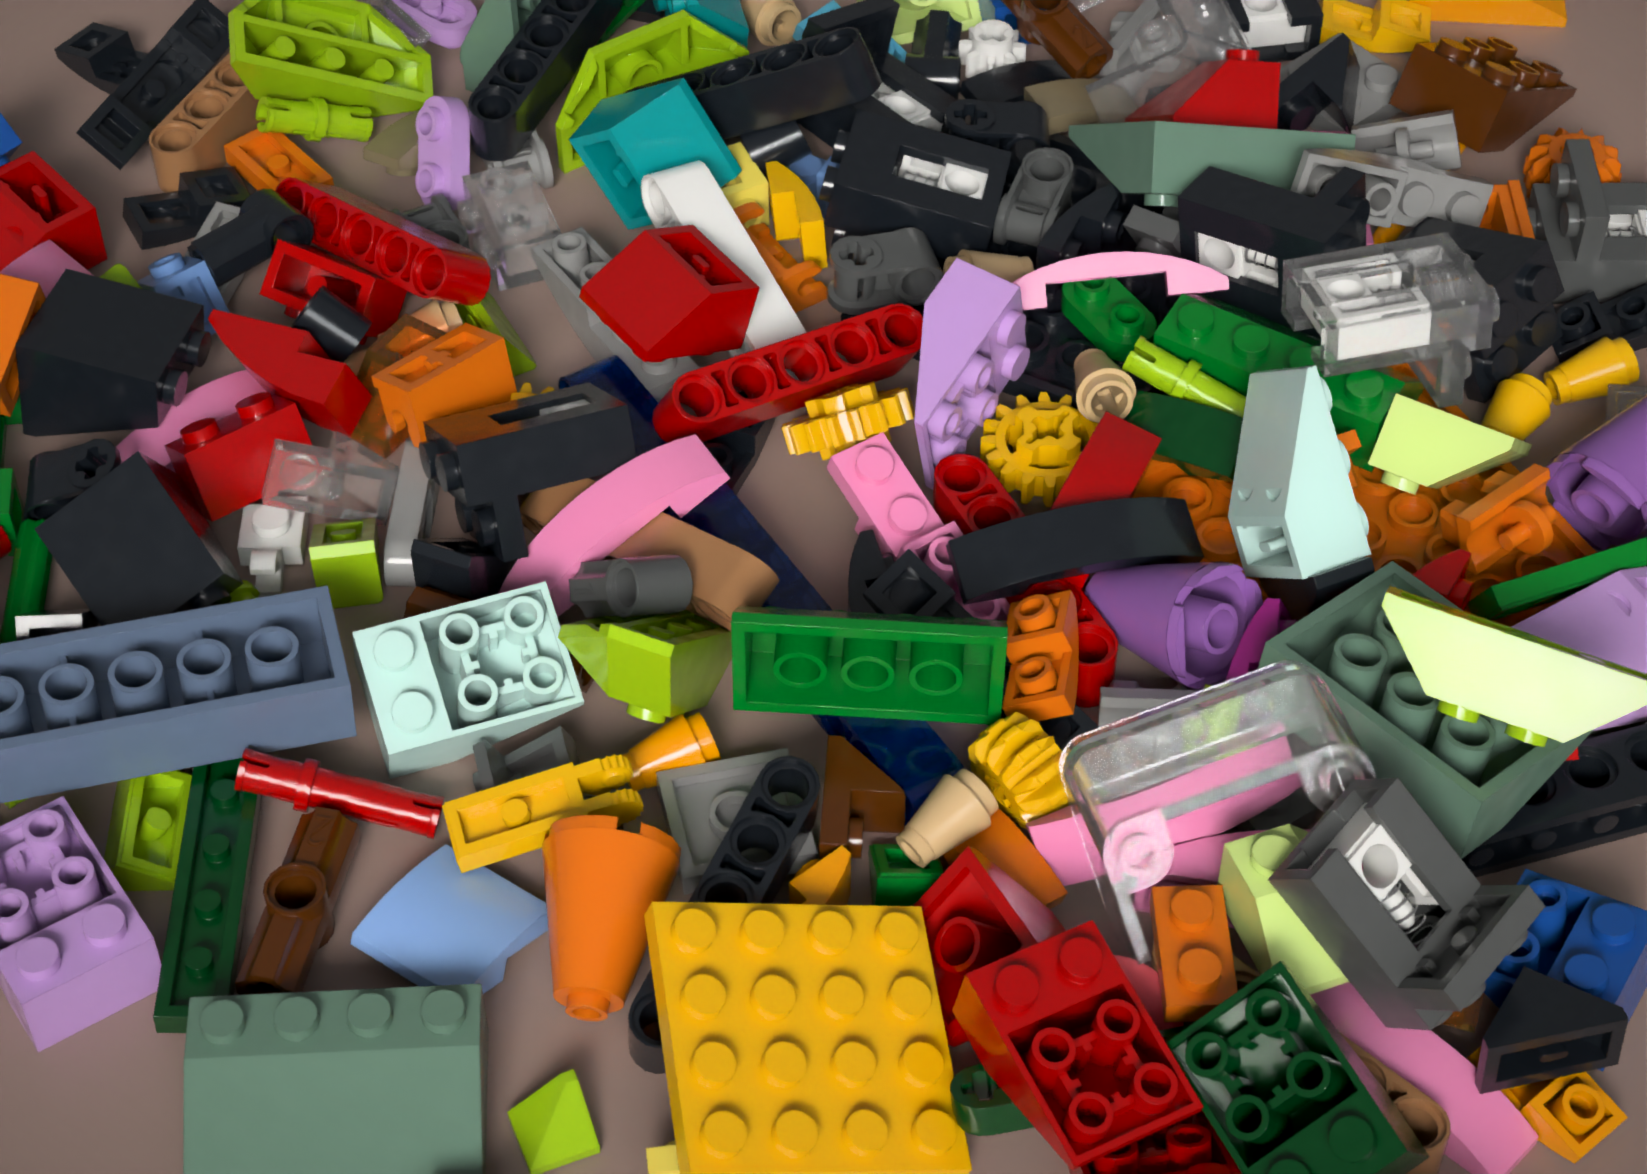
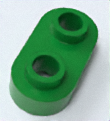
[1061,278,1157,362]

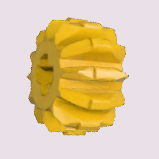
[968,712,1079,830]

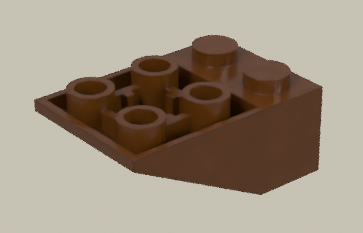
[1389,37,1577,153]

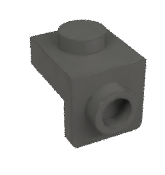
[1123,205,1181,258]
[473,726,580,792]

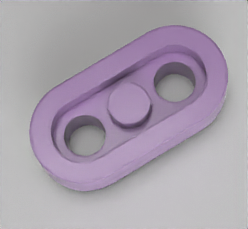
[386,0,477,49]
[415,96,470,210]

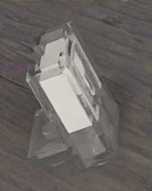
[1281,232,1500,408]

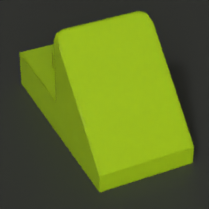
[309,517,384,609]

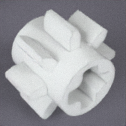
[958,20,1026,78]

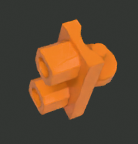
[1439,463,1557,575]

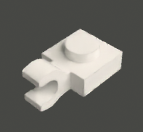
[237,503,309,597]

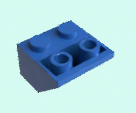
[1484,868,1647,1071]

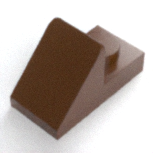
[819,735,906,860]

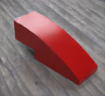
[208,309,373,437]
[1050,411,1162,589]

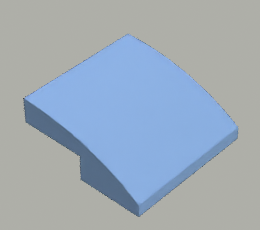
[350,844,548,994]

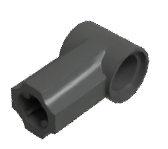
[569,554,693,618]

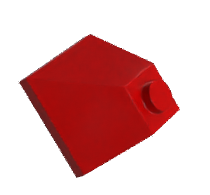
[1125,49,1281,129]
[914,846,1066,1047]

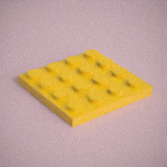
[644,901,972,1174]

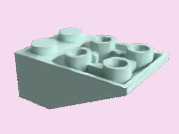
[1228,365,1371,579]
[352,581,584,779]

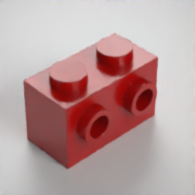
[259,239,407,345]
[164,392,322,522]

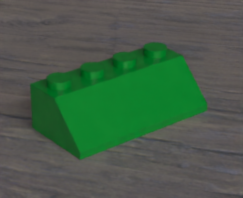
[1153,293,1425,472]
[731,606,1008,725]

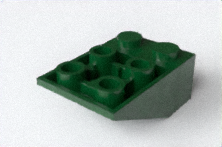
[1166,961,1430,1174]

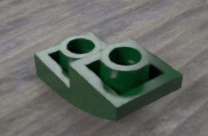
[1126,390,1243,482]

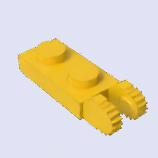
[442,754,644,873]

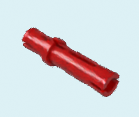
[234,747,445,839]

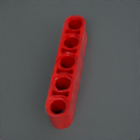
[275,177,491,306]
[652,303,923,443]
[933,454,1118,708]

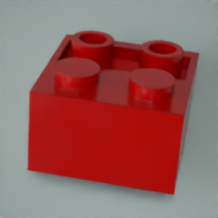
[579,225,760,363]

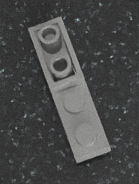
[1290,148,1494,228]
[531,227,700,409]

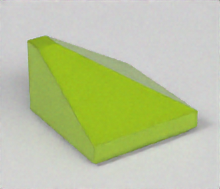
[507,1069,601,1174]

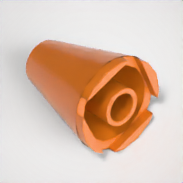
[542,815,681,1021]

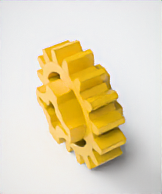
[781,381,915,461]
[980,392,1098,507]

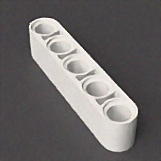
[641,160,807,380]

